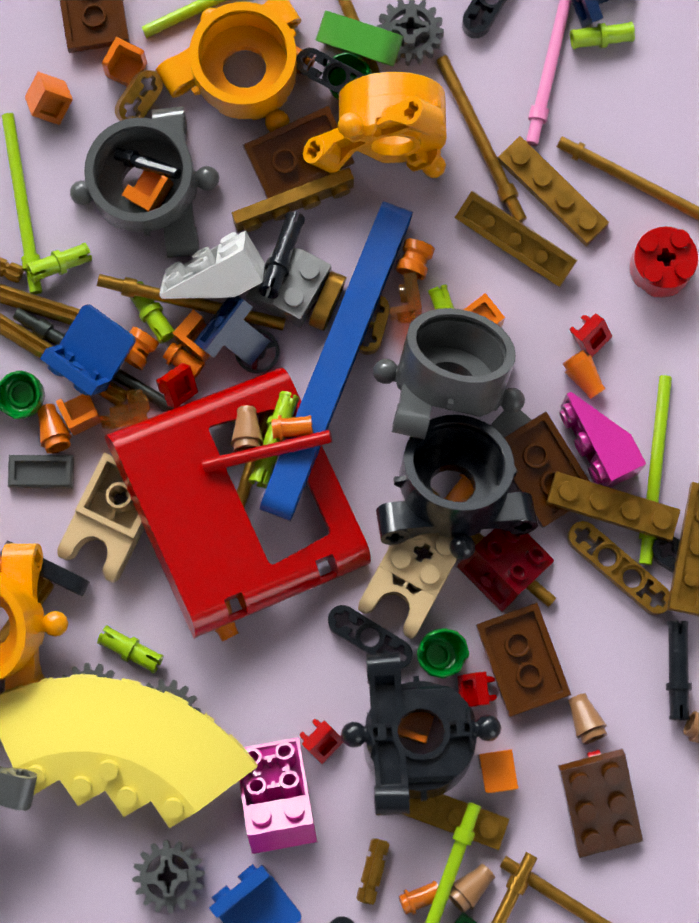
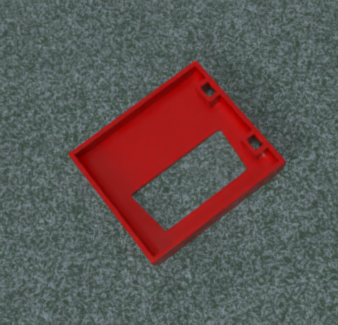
[104,367,371,639]

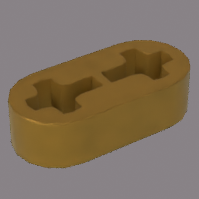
[115,70,163,121]
[309,271,347,331]
[359,296,390,355]

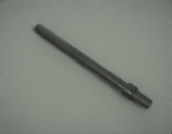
[13,308,181,412]

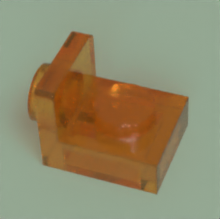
[390,272,422,324]
[100,389,150,429]

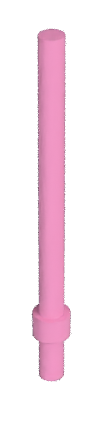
[526,0,572,146]

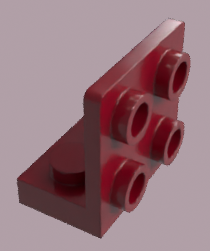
[456,528,554,612]

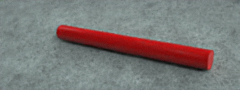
[202,430,332,473]

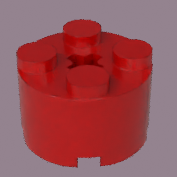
[629,226,698,298]

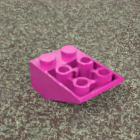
[559,392,646,488]
[239,737,317,854]

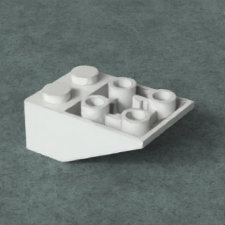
[159,231,264,299]

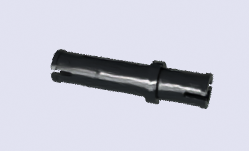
[259,211,305,299]
[666,621,692,721]

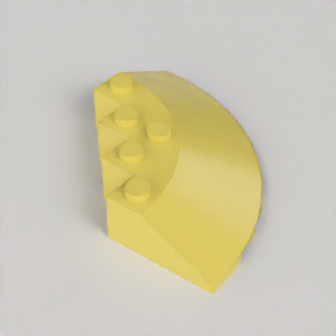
[0,674,258,828]

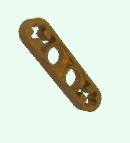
[567,521,670,615]

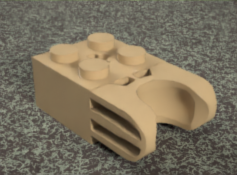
[57,452,145,583]
[358,533,457,639]

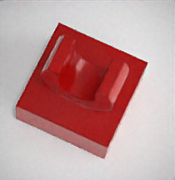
[570,313,613,357]
[156,363,199,408]
[457,672,497,708]
[300,719,343,764]

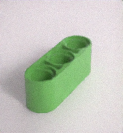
[315,10,404,67]

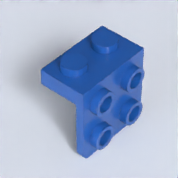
[40,304,136,396]
[209,864,302,923]

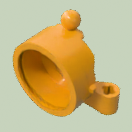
[156,0,301,132]
[303,72,447,178]
[0,543,69,691]

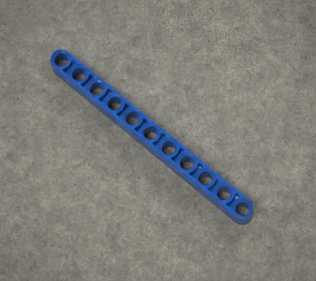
[259,201,413,521]

